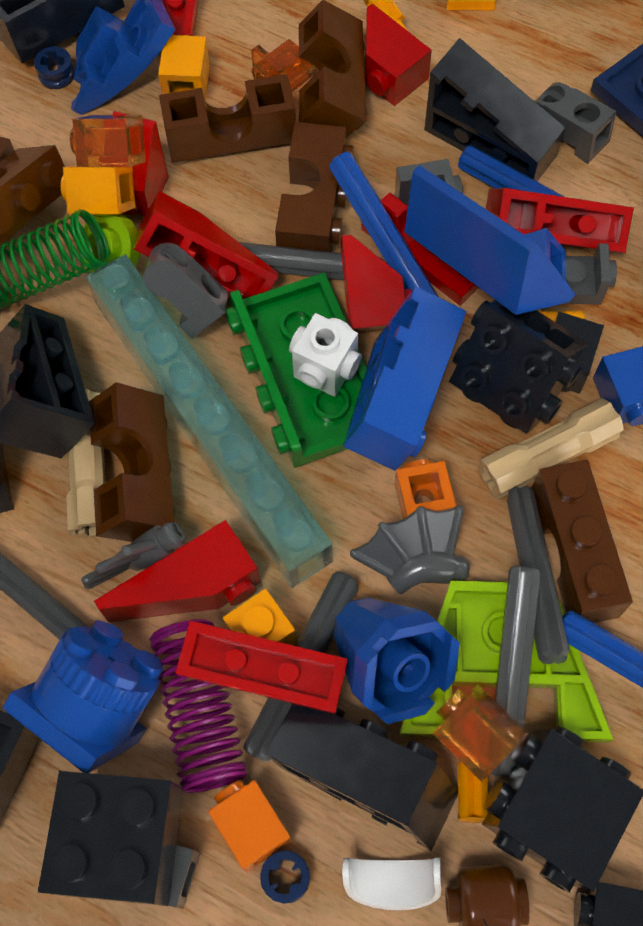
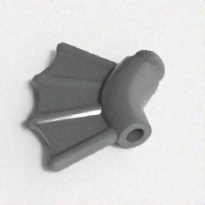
[350,505,470,595]
[81,522,185,589]

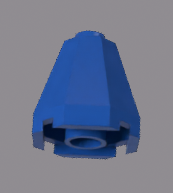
[334,598,459,724]

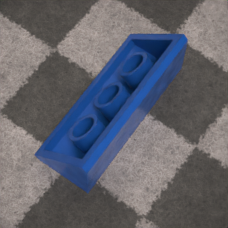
[404,165,576,315]

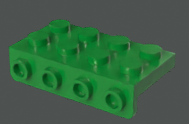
[225,272,367,468]

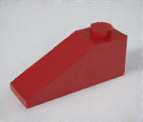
[486,188,634,253]
[134,191,278,299]
[94,520,261,622]

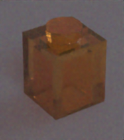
[70,115,146,167]
[433,684,525,782]

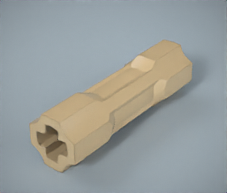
[66,389,106,538]
[477,398,624,500]

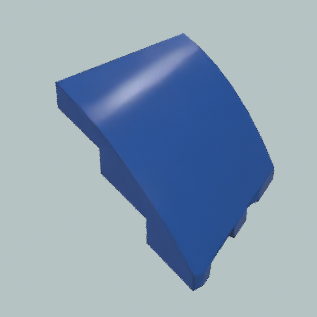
[71,0,176,115]

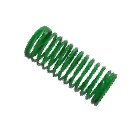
[0,209,109,310]

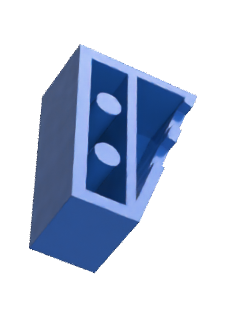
[343,286,467,471]

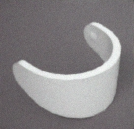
[342,858,441,910]

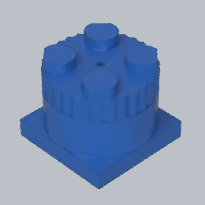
[2,620,163,773]

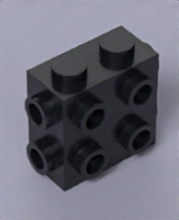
[449,300,588,434]
[482,726,643,893]

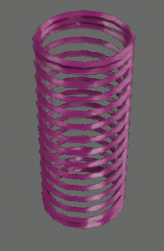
[149,619,248,793]

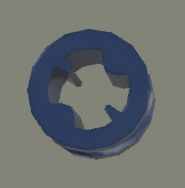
[34,46,74,90]
[260,850,310,904]

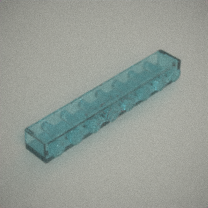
[85,254,333,588]

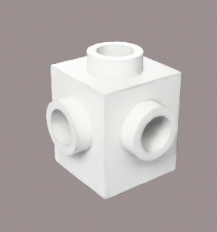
[289,313,362,397]

